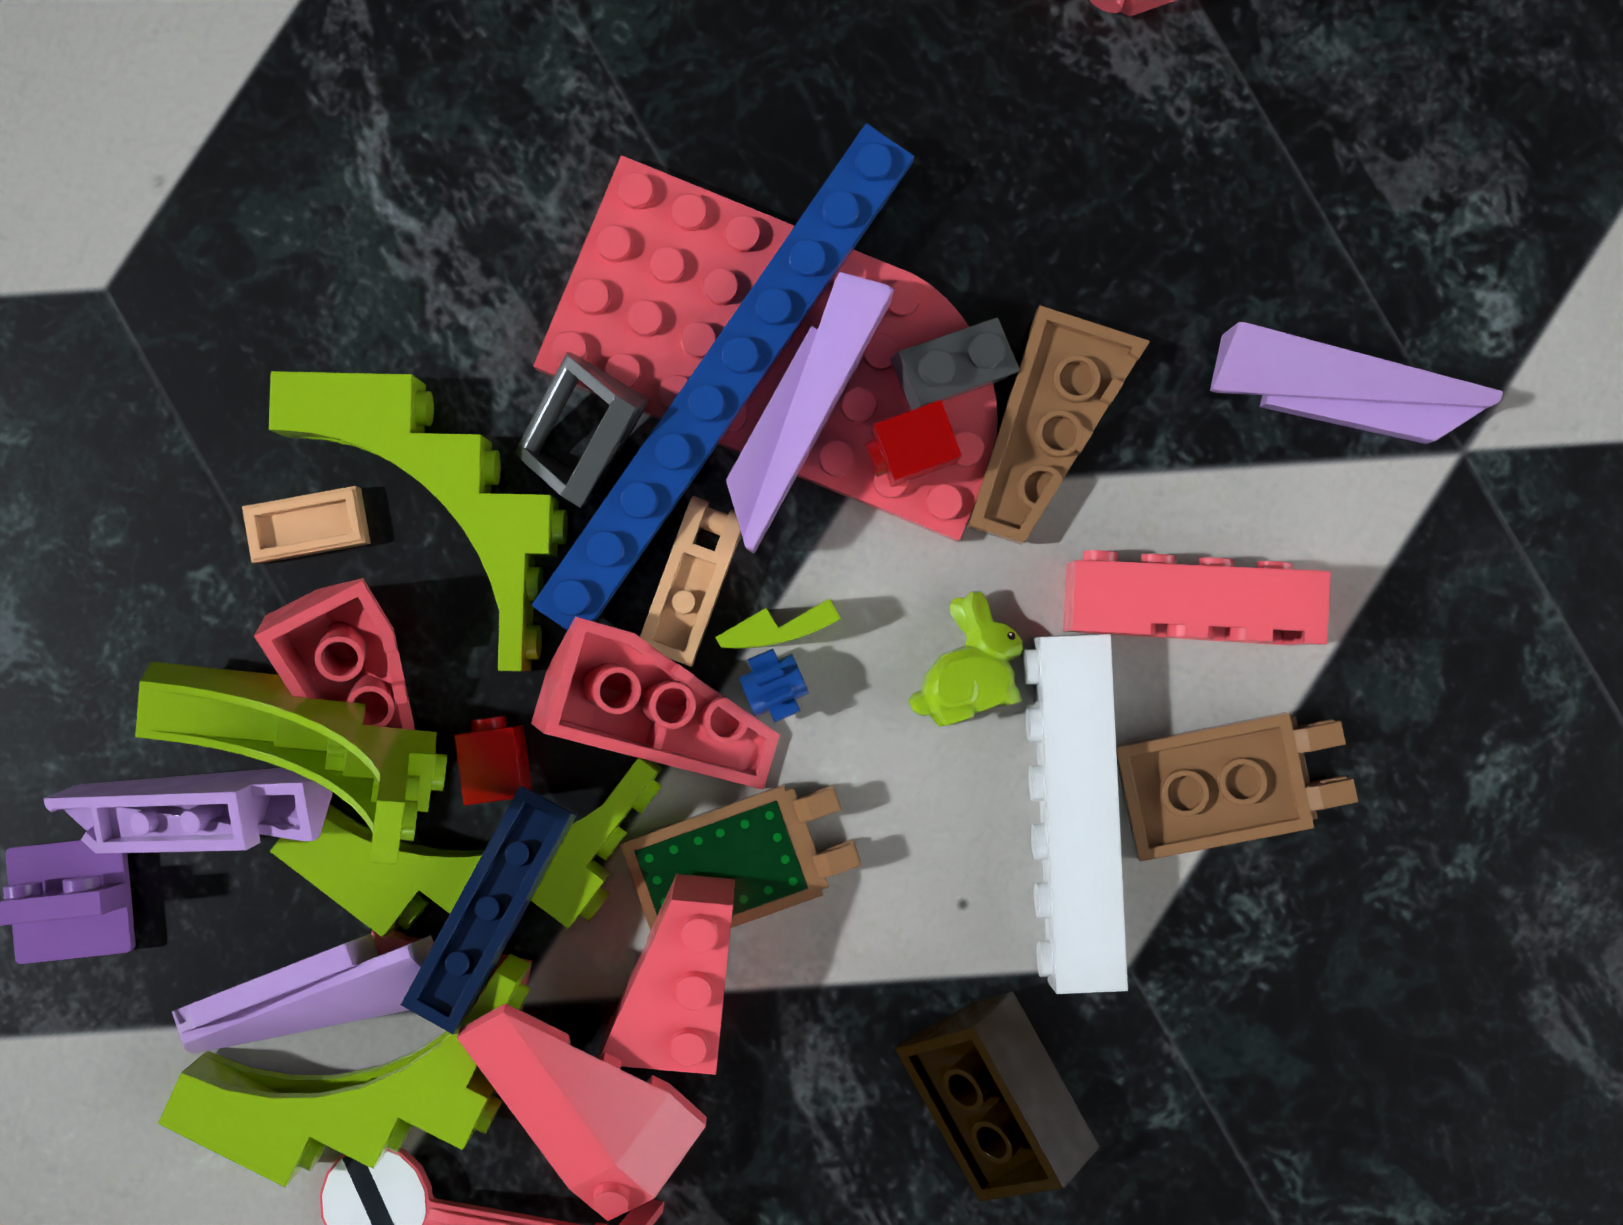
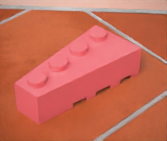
[1063,550,1331,646]

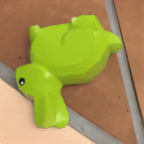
[908,591,1024,727]

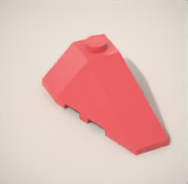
[254,578,430,803]
[531,616,780,790]
[457,1003,707,1221]

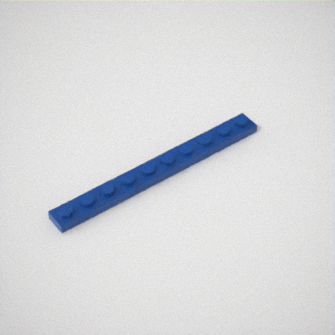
[531,123,914,631]

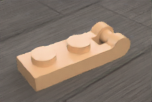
[640,496,742,667]

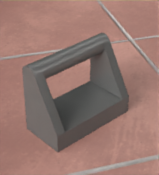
[514,352,650,508]

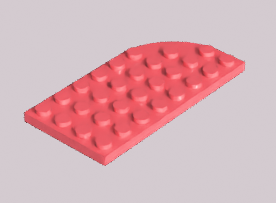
[533,155,998,542]

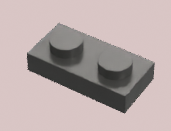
[890,317,1020,410]

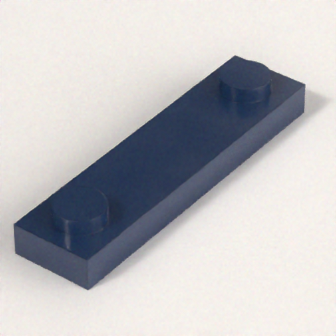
[400,786,577,1034]

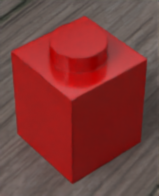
[865,400,962,487]
[454,716,533,806]

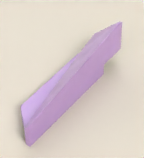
[726,272,894,553]
[1210,322,1503,444]
[43,768,333,854]
[172,934,434,1053]

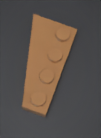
[967,305,1150,545]

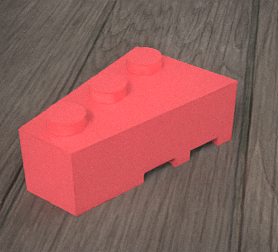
[598,874,735,1075]

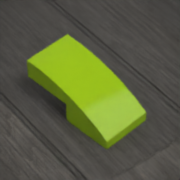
[715,599,841,649]

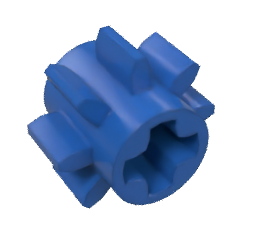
[739,648,810,722]

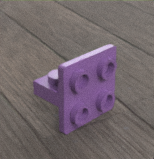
[0,840,136,964]

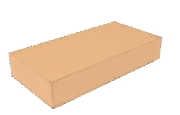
[242,486,371,564]

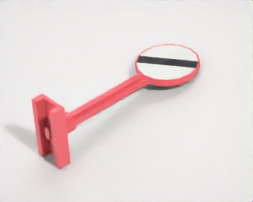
[320,1148,664,1225]

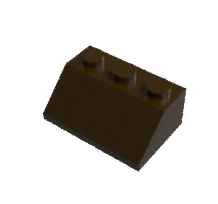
[895,991,1099,1202]

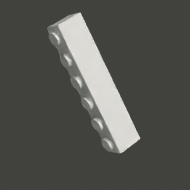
[1023,634,1128,994]

